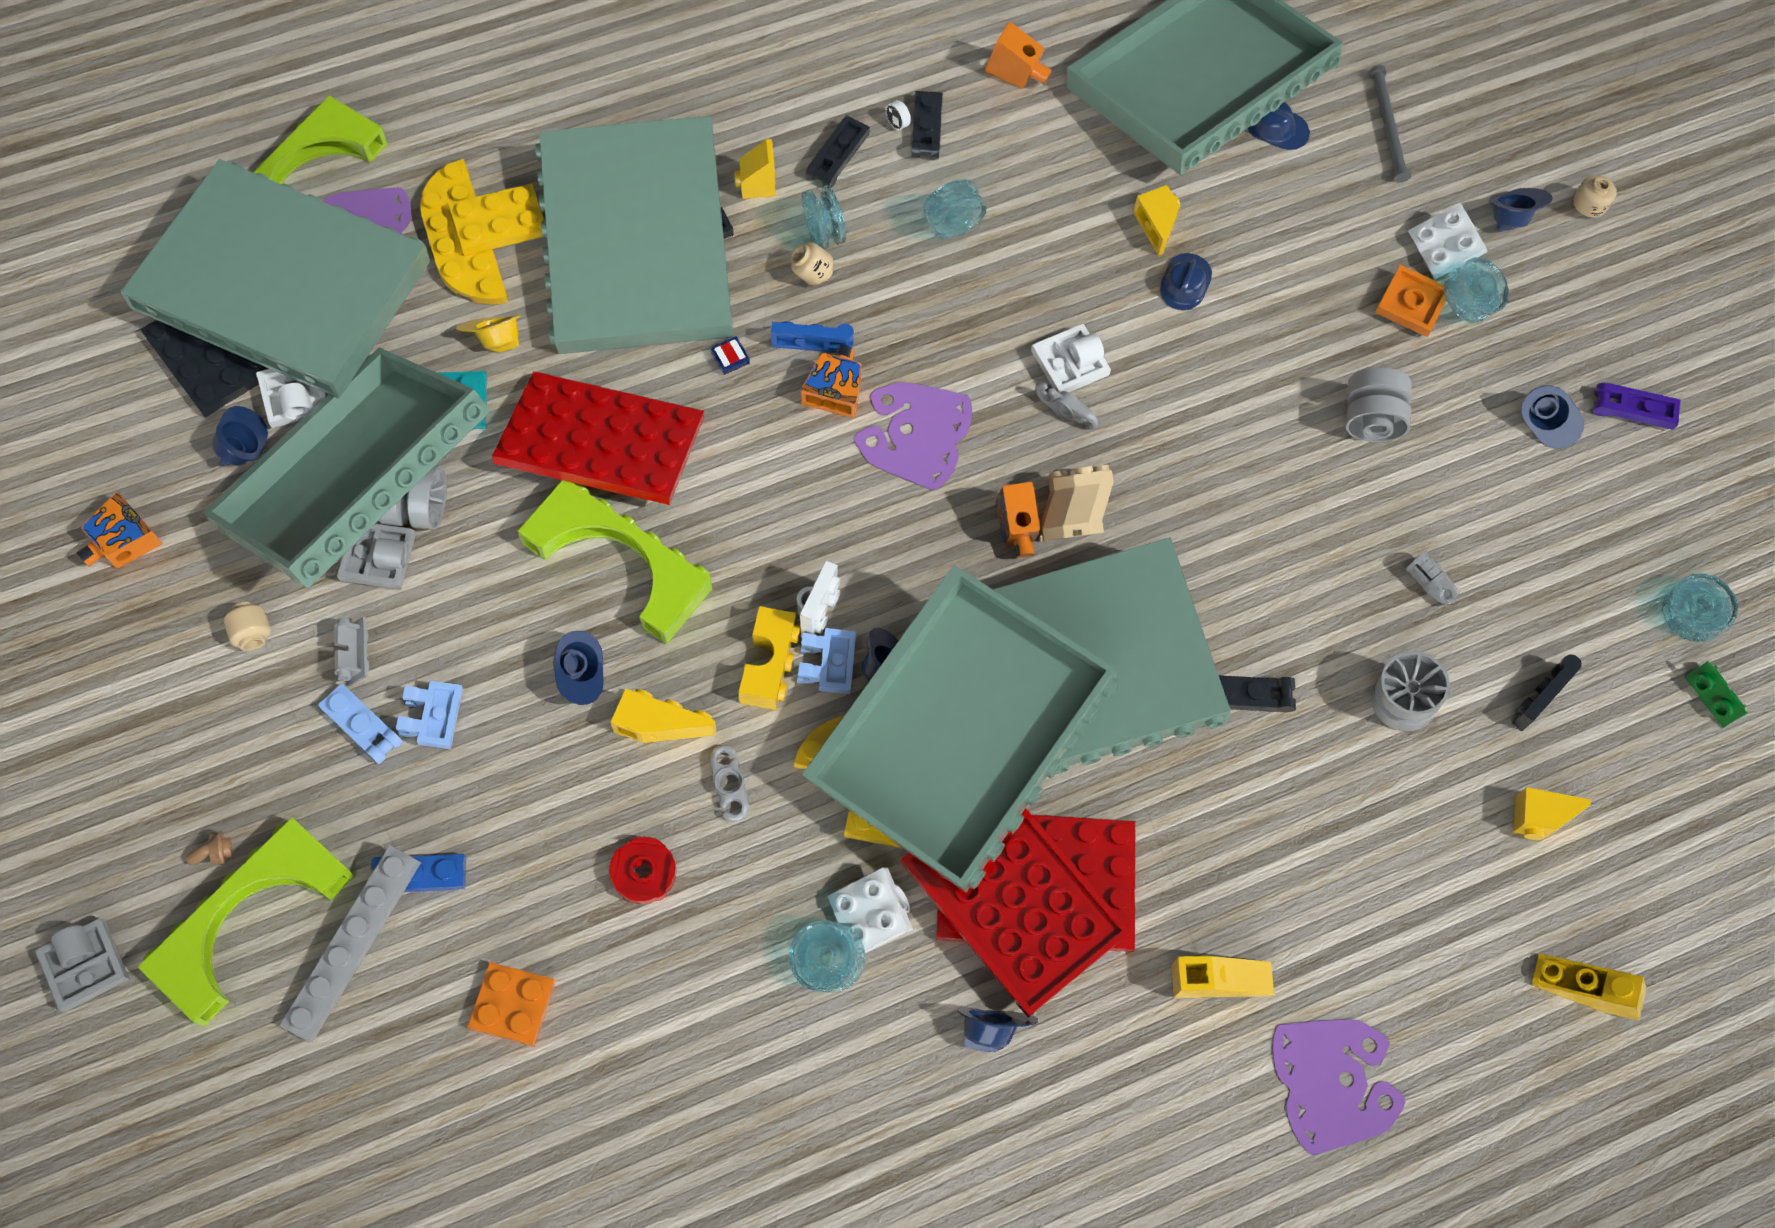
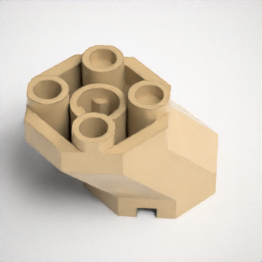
[1039,465,1113,542]

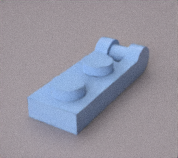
[318,683,403,765]

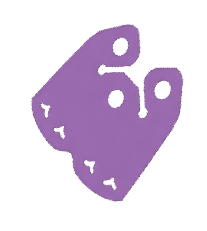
[322,187,411,235]
[855,382,972,491]
[1273,1019,1405,1155]

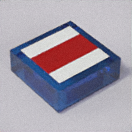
[710,336,750,375]

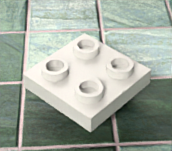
[1408,202,1487,280]
[1031,324,1111,393]
[256,369,327,428]
[796,561,841,638]
[828,868,913,957]

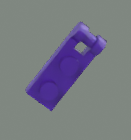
[1593,382,1681,430]

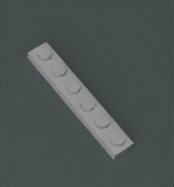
[280,845,421,1043]

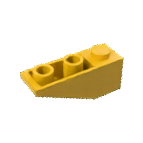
[610,688,717,743]
[1532,953,1646,1021]
[1171,956,1274,998]

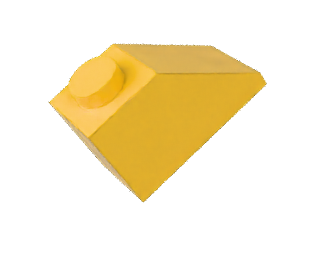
[734,139,776,199]
[1133,185,1180,256]
[1513,787,1591,840]

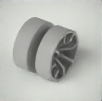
[1346,368,1412,443]
[379,465,447,530]
[1371,651,1450,731]

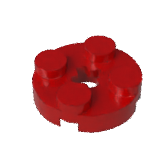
[609,837,677,904]

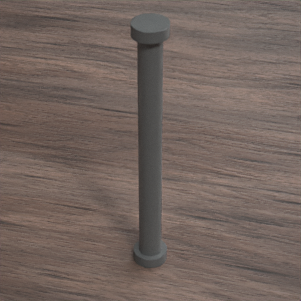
[1369,65,1411,183]

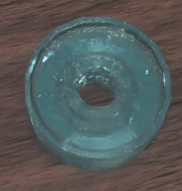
[922,179,987,239]
[801,184,846,249]
[1444,257,1509,323]
[1662,573,1738,642]
[789,921,865,993]

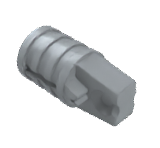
[1405,551,1460,606]

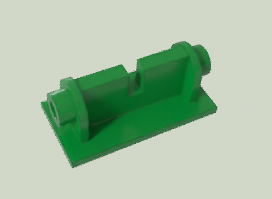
[1685,661,1748,728]

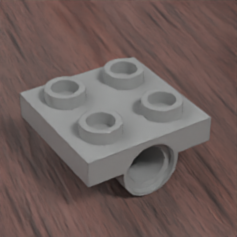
[337,524,416,590]
[35,918,129,1013]

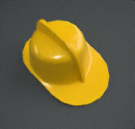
[456,313,521,352]

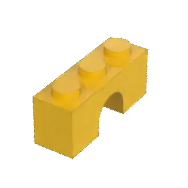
[739,606,801,711]

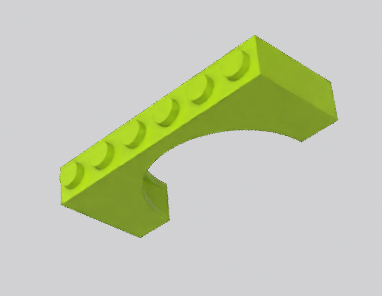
[253,95,388,185]
[517,480,712,645]
[138,817,355,1027]

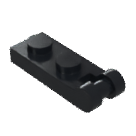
[911,91,943,159]
[806,115,870,189]
[1512,654,1582,731]
[1219,675,1296,712]

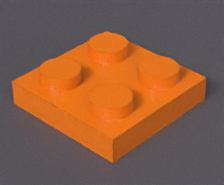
[1375,265,1452,337]
[467,962,556,1047]

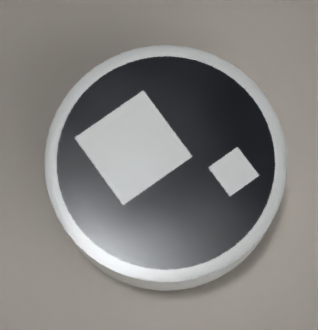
[886,100,911,130]

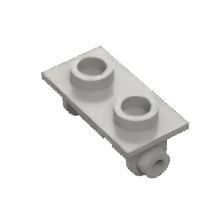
[334,617,369,686]

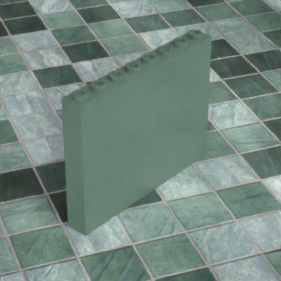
[1067,0,1343,176]
[535,116,734,354]
[121,159,430,399]
[202,347,491,589]
[993,537,1231,774]
[802,565,1118,892]

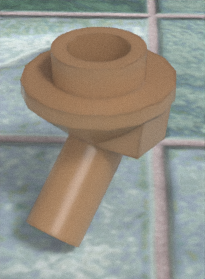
[186,831,232,865]

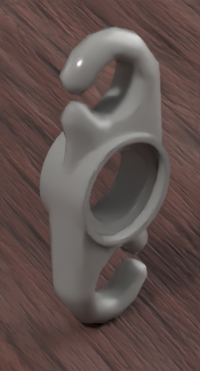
[1035,382,1098,429]
[709,745,749,822]

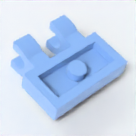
[797,628,856,694]
[396,681,463,749]

